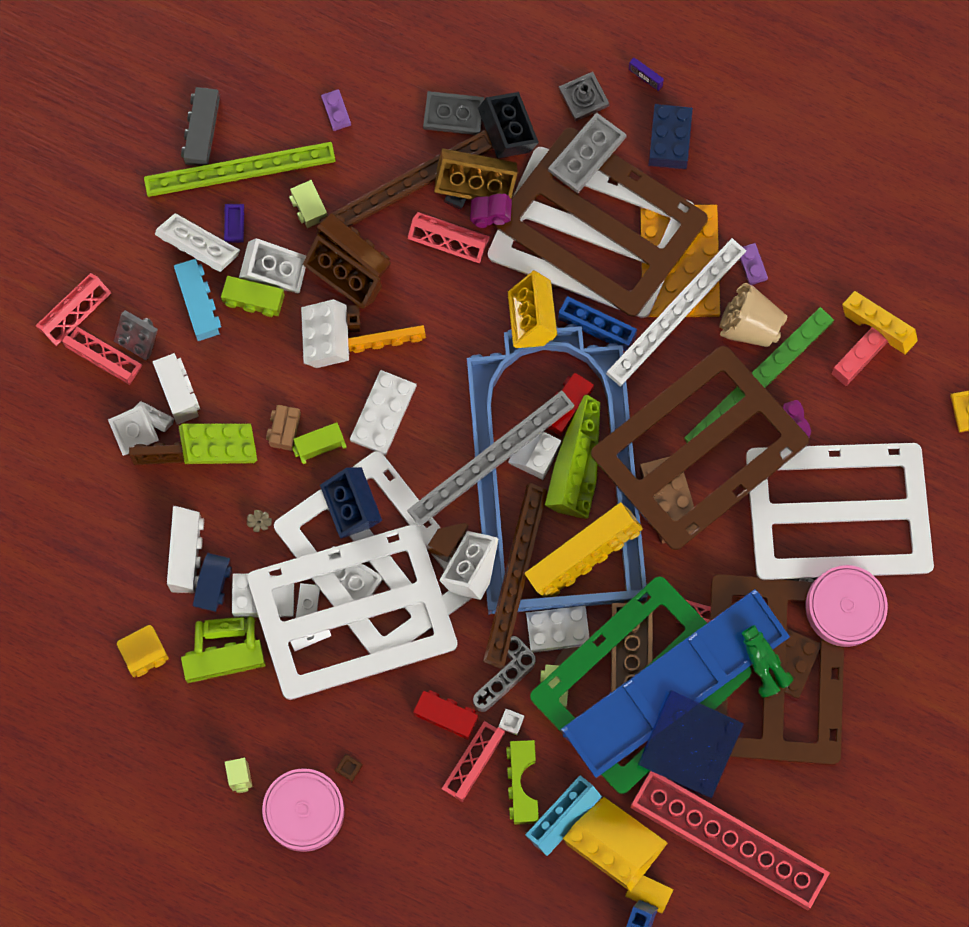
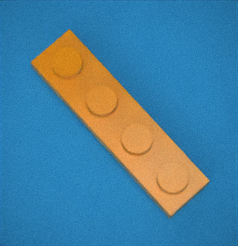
[348,325,426,353]

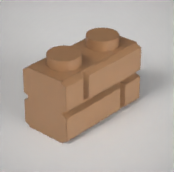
[266,405,301,451]

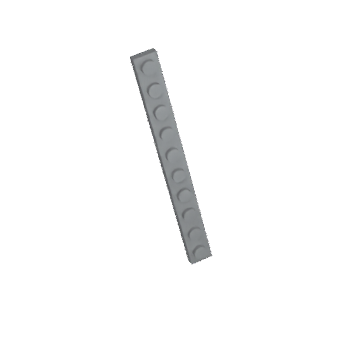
[407,391,574,527]

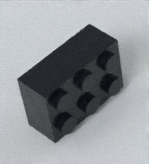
[478,92,539,159]

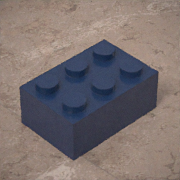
[648,104,693,169]

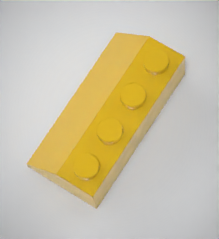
[508,270,557,348]

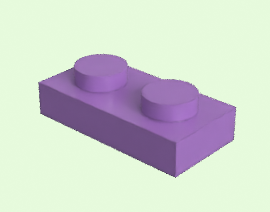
[321,89,351,131]
[740,243,768,285]

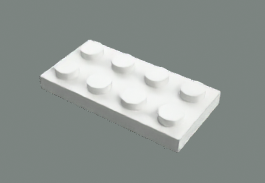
[155,213,240,272]
[350,370,417,455]

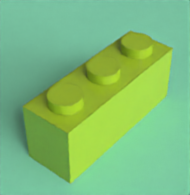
[221,276,285,317]

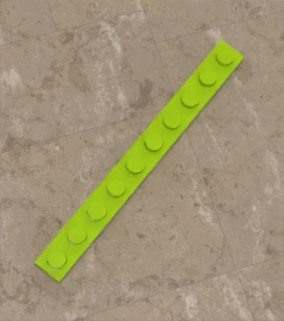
[144,142,335,197]

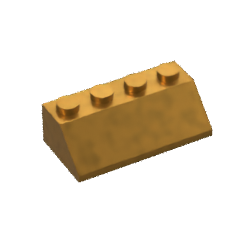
[434,148,518,199]

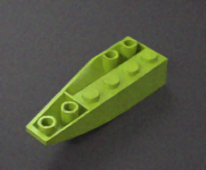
[545,395,600,519]

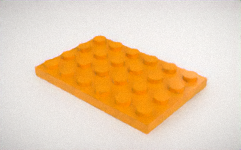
[640,205,720,317]

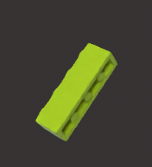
[181,638,266,683]

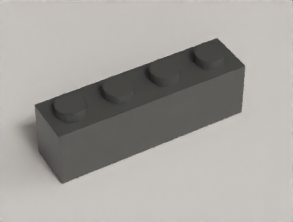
[181,87,220,166]

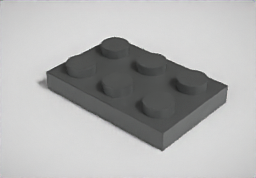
[423,91,484,135]

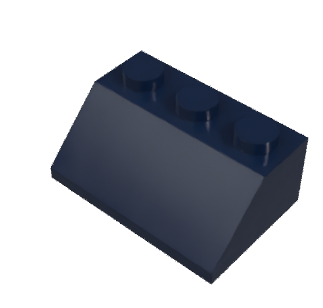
[320,467,382,538]

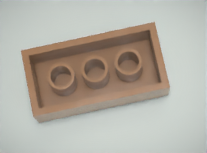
[639,456,698,544]

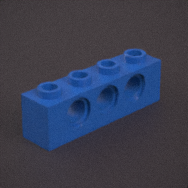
[558,296,637,352]

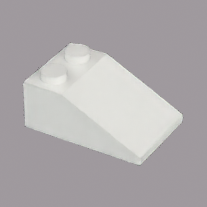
[239,238,306,293]
[439,531,499,600]
[232,574,294,618]

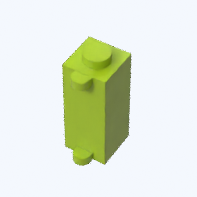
[292,423,347,464]

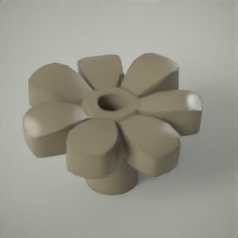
[247,510,272,532]

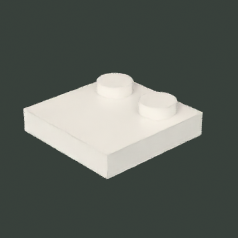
[108,404,159,456]

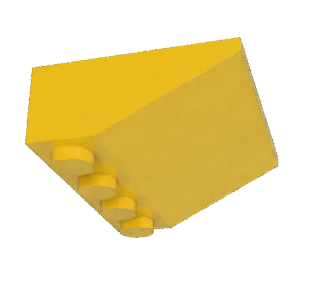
[563,797,668,892]

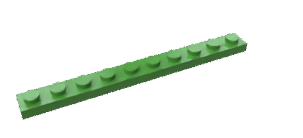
[684,307,834,443]

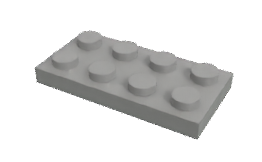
[548,113,626,193]

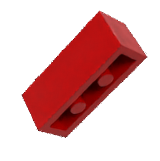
[548,372,594,436]
[413,690,478,740]

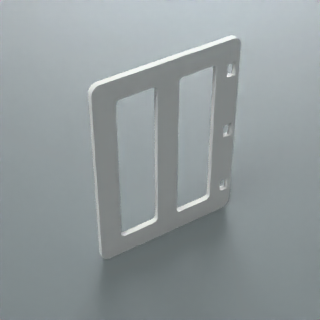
[488,147,694,318]
[746,443,934,580]
[274,452,472,654]
[247,525,457,700]

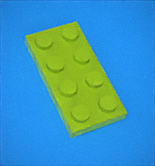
[179,424,257,464]

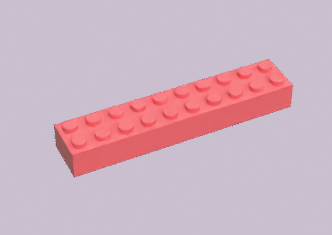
[630,770,830,910]

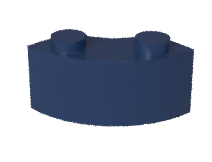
[193,553,232,612]

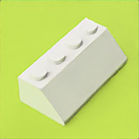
[167,506,204,594]

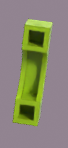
[506,740,539,825]

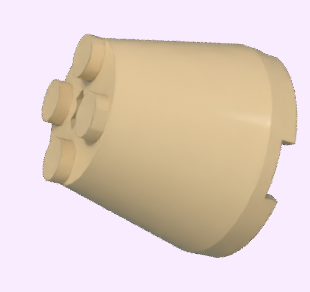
[719,283,787,347]

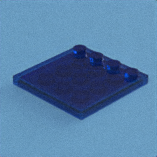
[638,690,744,798]

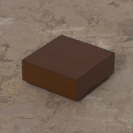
[335,754,363,782]

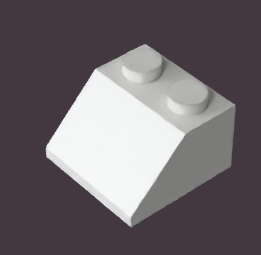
[508,432,561,480]

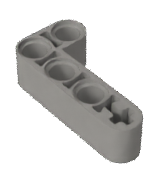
[473,636,535,712]

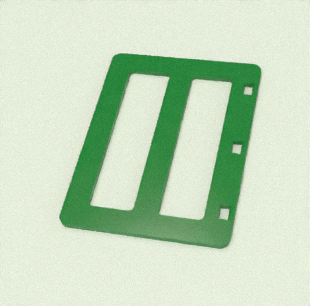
[530,577,751,794]

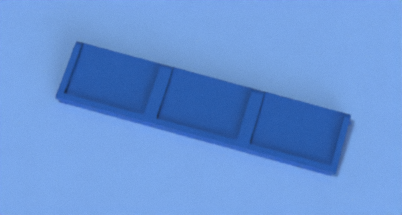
[560,589,790,778]

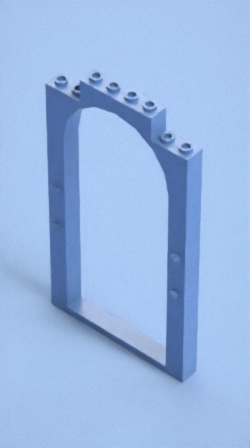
[467,324,648,614]

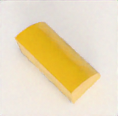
[625,875,674,913]

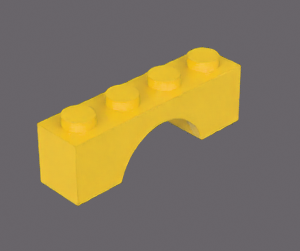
[842,291,918,355]

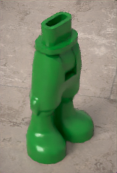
[742,625,794,698]

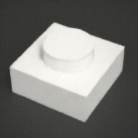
[499,709,524,735]

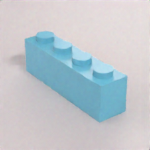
[174,259,222,341]
[525,775,602,856]

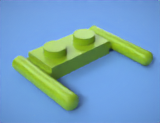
[194,616,255,654]

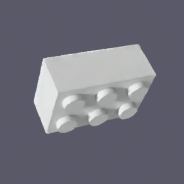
[301,299,349,368]
[152,353,200,425]

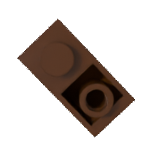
[427,523,468,562]

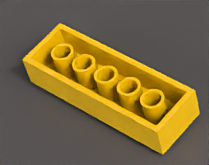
[524,502,643,598]

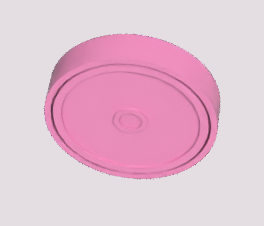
[806,565,888,647]
[262,769,344,852]

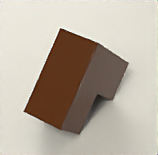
[347,305,360,332]

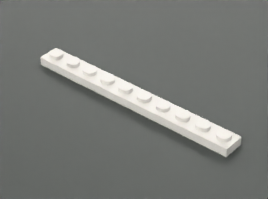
[606,238,746,387]

